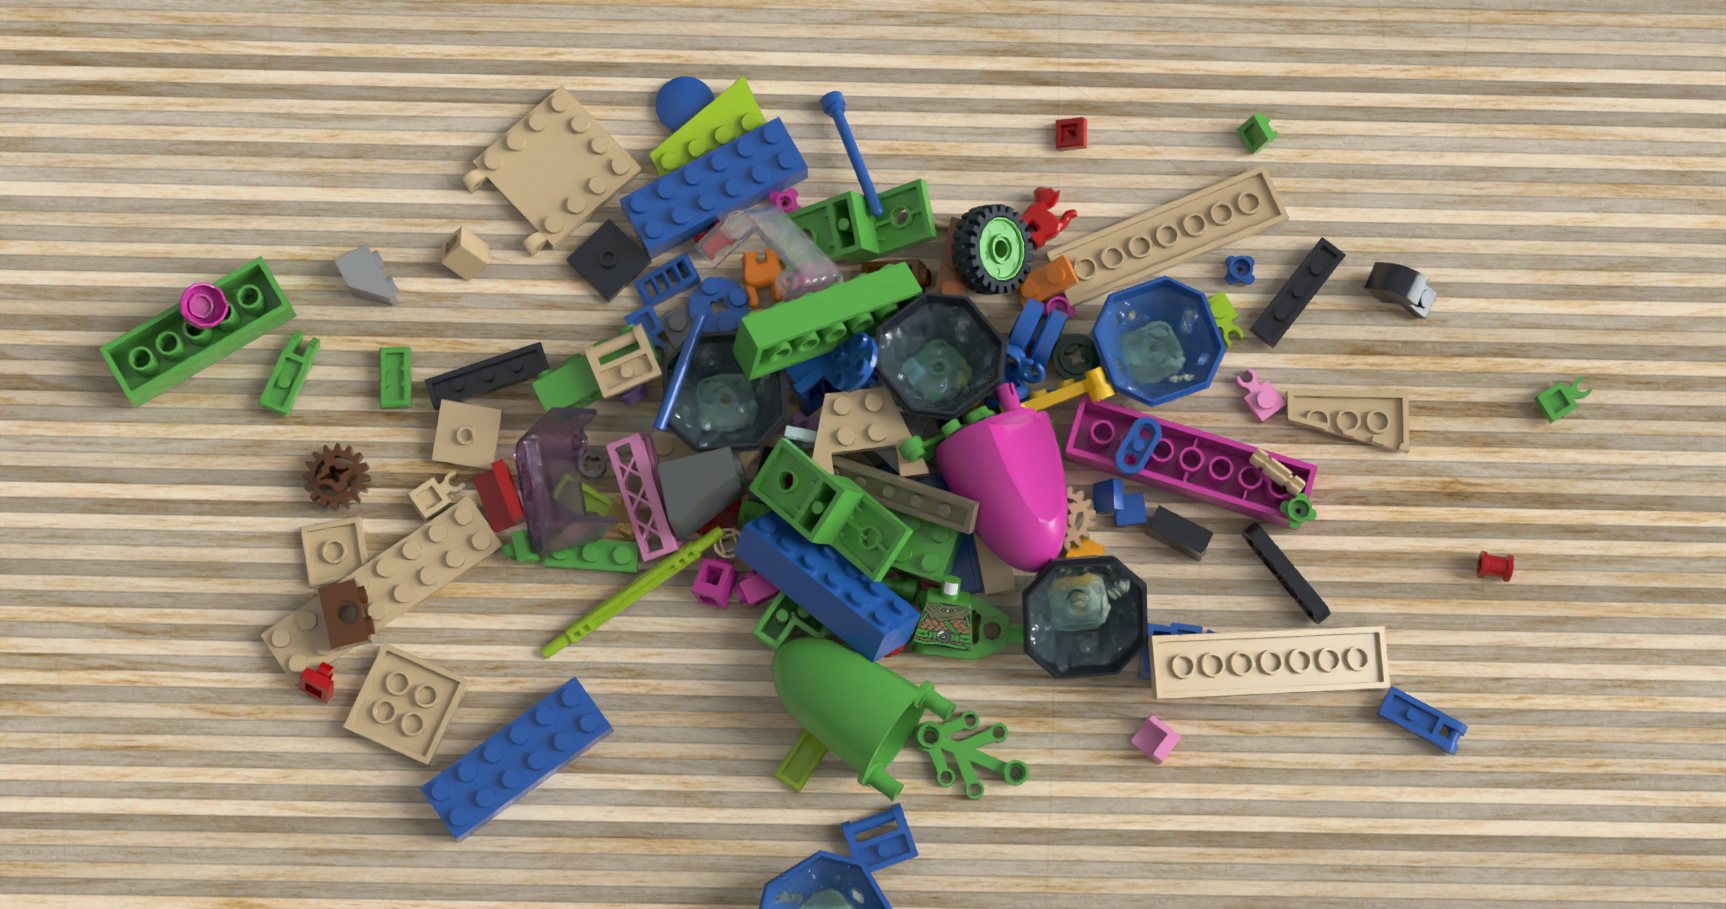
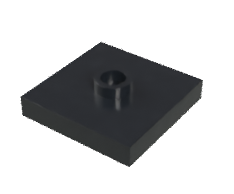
[566,219,652,303]

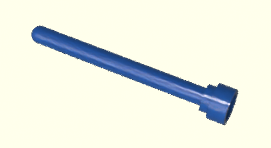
[820,91,883,216]

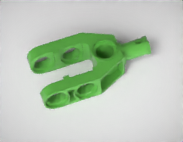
[912,591,1038,660]

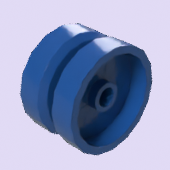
[1006,298,1069,374]

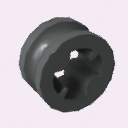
[578,450,607,480]

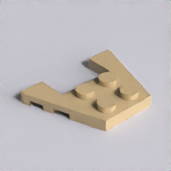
[812,387,928,478]

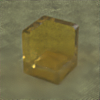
[603,495,647,542]

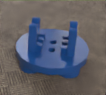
[831,331,878,393]

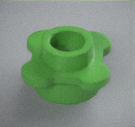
[1280,493,1317,529]

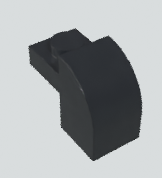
[1364,262,1437,319]

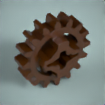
[302,443,371,511]

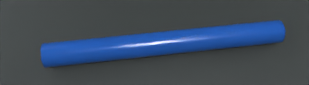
[653,313,707,432]

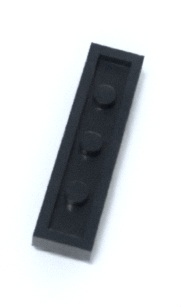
[1249,237,1346,348]
[424,342,550,411]

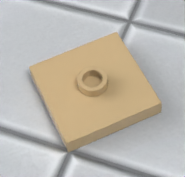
[432,399,503,470]

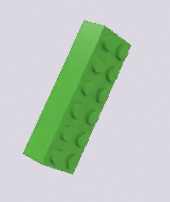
[99,256,297,408]
[732,262,923,381]

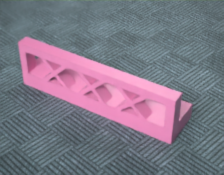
[606,432,686,562]

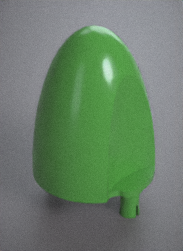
[771,637,957,801]

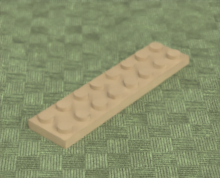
[1045,165,1289,307]
[260,495,503,686]
[1148,626,1390,700]

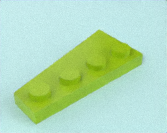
[649,75,766,178]

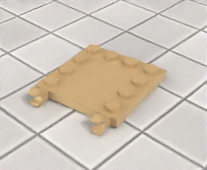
[462,85,643,256]

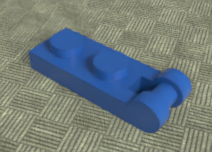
[1376,686,1468,755]

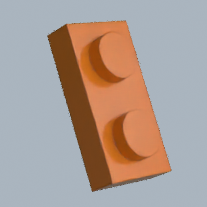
[1015,255,1080,308]

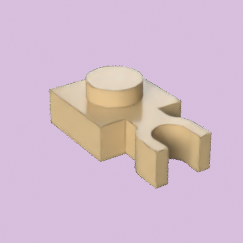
[407,470,466,521]

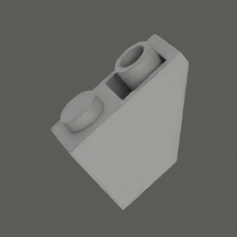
[334,244,399,306]

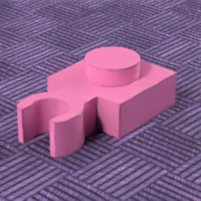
[1235,368,1286,424]

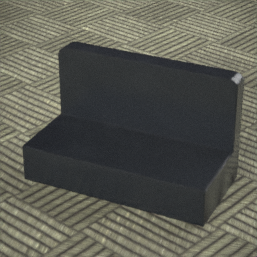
[1144,505,1214,561]

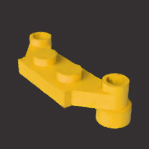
[998,367,1115,413]

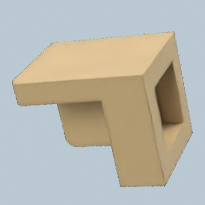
[441,226,489,281]

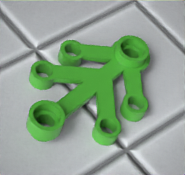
[898,406,995,465]
[914,711,1029,800]

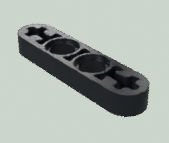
[1241,522,1331,624]

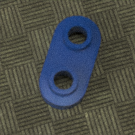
[1114,417,1162,476]

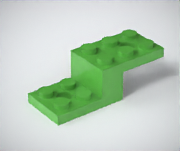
[774,179,937,277]
[748,438,913,582]

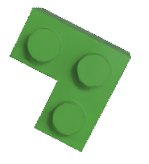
[752,591,831,653]

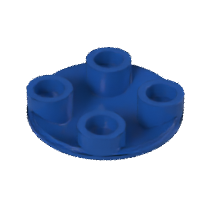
[656,76,714,133]

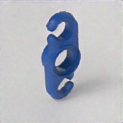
[992,344,1045,384]

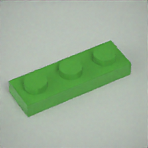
[544,535,640,574]

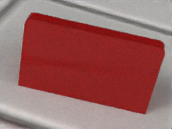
[473,459,529,533]

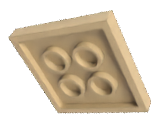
[343,642,470,766]

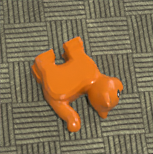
[741,248,793,309]

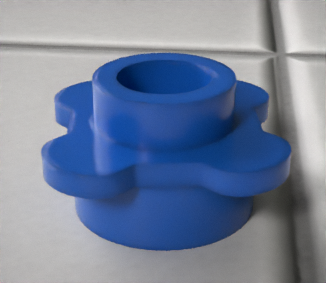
[1225,256,1255,285]

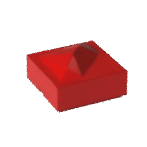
[1056,117,1087,151]

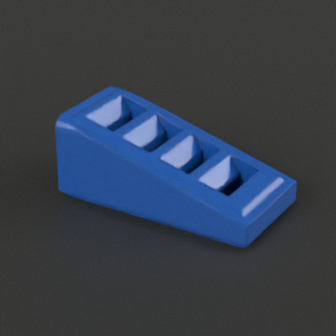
[633,252,701,307]

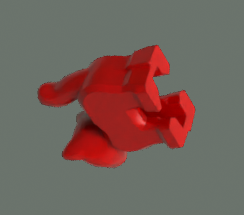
[1020,186,1078,251]

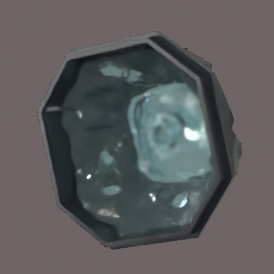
[873,292,1007,421]
[661,331,788,454]
[1022,555,1148,679]

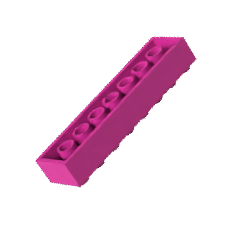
[1063,394,1318,531]

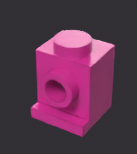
[691,558,738,610]
[733,570,781,609]

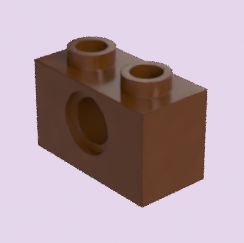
[318,579,375,652]

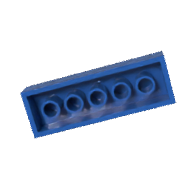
[620,117,808,260]
[733,510,921,663]
[420,677,614,842]

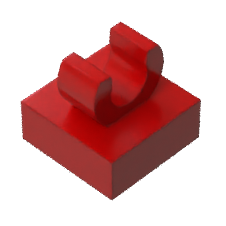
[300,662,334,704]

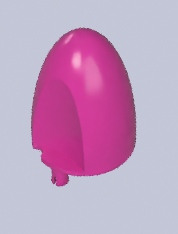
[934,383,1068,573]

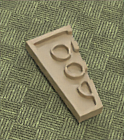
[1285,390,1410,454]

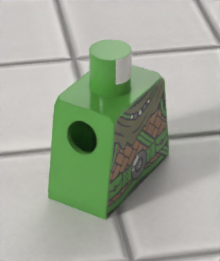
[913,575,973,652]

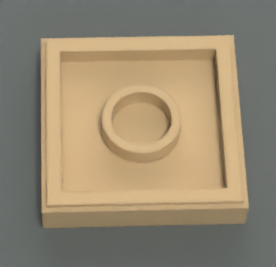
[299,516,369,588]

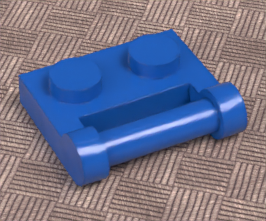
[840,803,919,873]

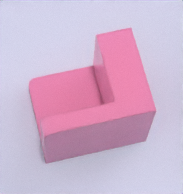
[1130,714,1181,764]

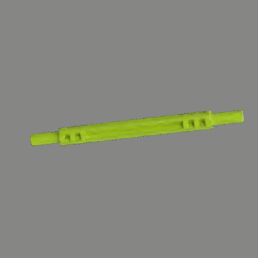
[540,525,726,659]

